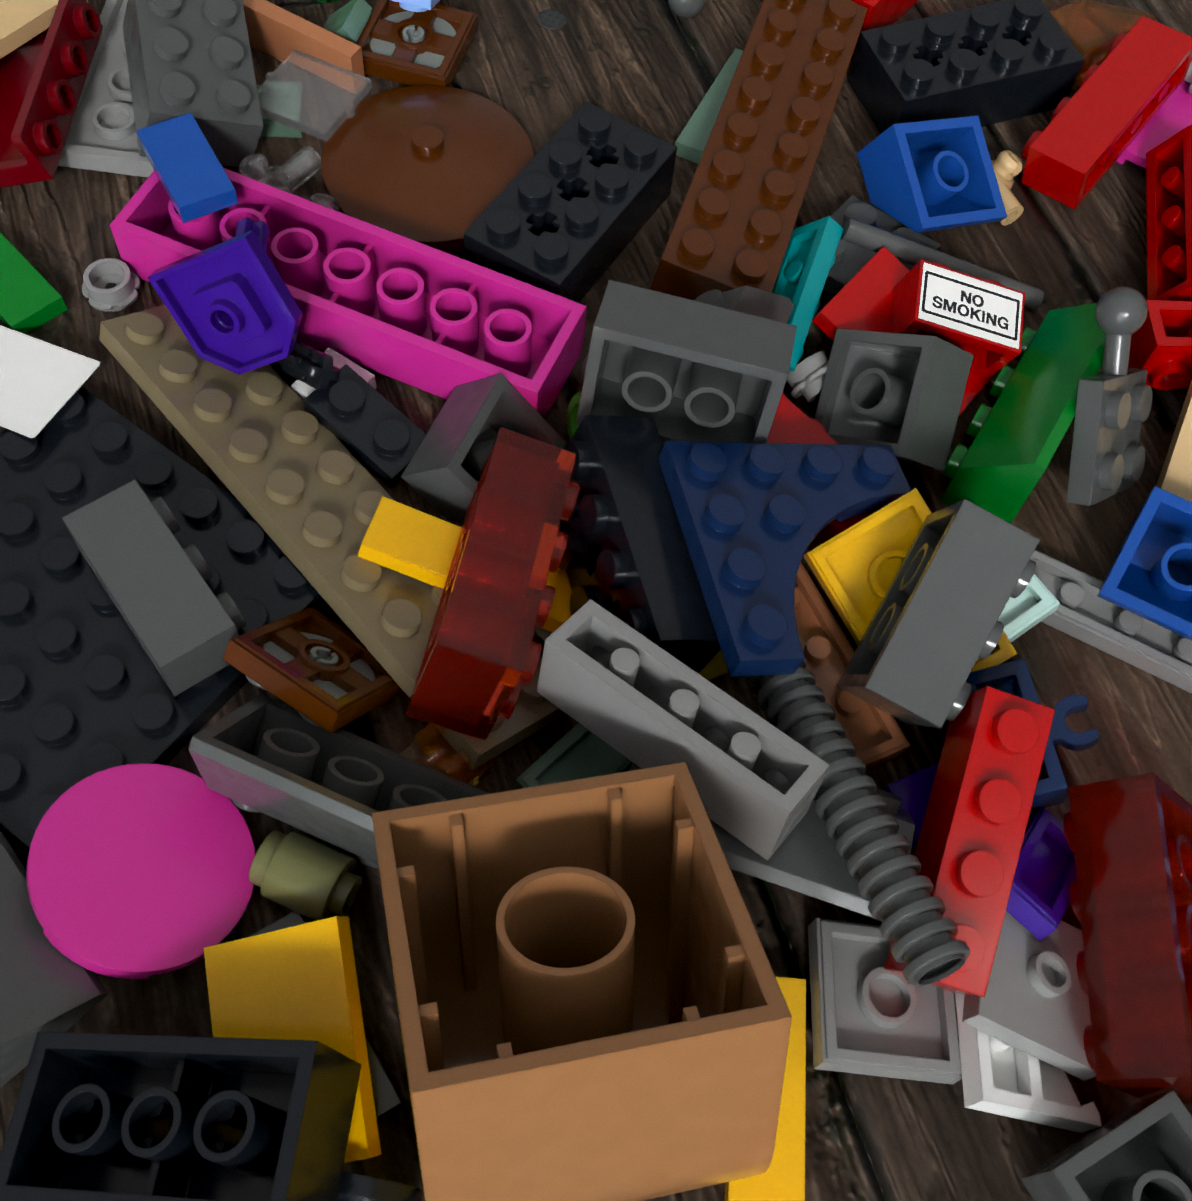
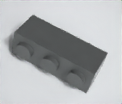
[62,480,246,696]

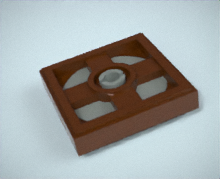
[355,0,478,87]
[222,607,404,734]

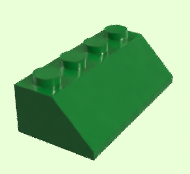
[940,302,1106,524]

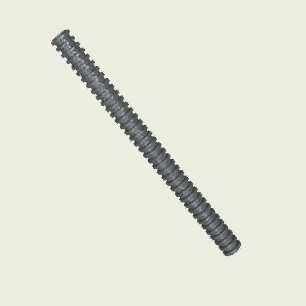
[581,355,971,986]

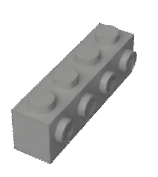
[536,599,830,861]

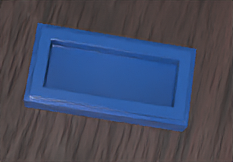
[136,113,239,223]

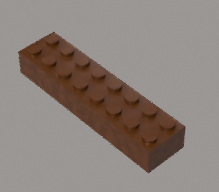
[650,0,868,300]

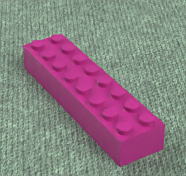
[109,168,587,419]

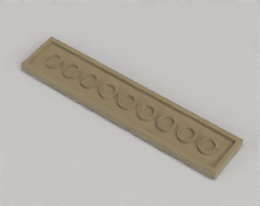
[99,305,566,770]

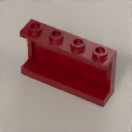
[0,0,103,188]

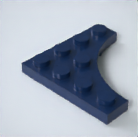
[658,441,911,677]

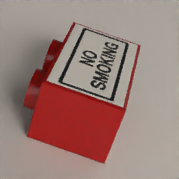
[889,259,1025,378]

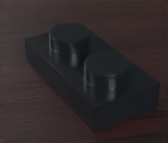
[303,364,426,489]

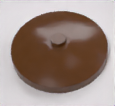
[321,85,534,255]

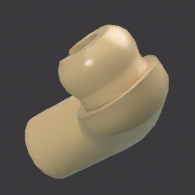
[991,150,1024,226]

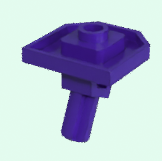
[147,217,303,375]

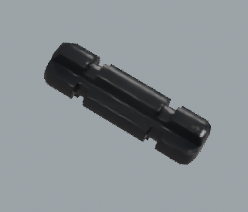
[270,340,340,390]

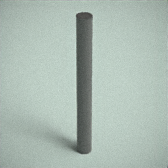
[841,217,1044,311]

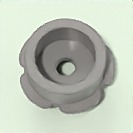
[82,258,140,312]
[786,351,829,403]

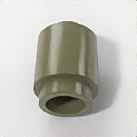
[248,830,363,921]

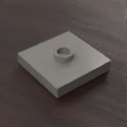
[962,911,1105,1081]
[808,918,962,1085]

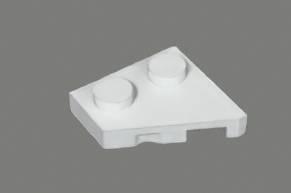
[955,992,1102,1133]

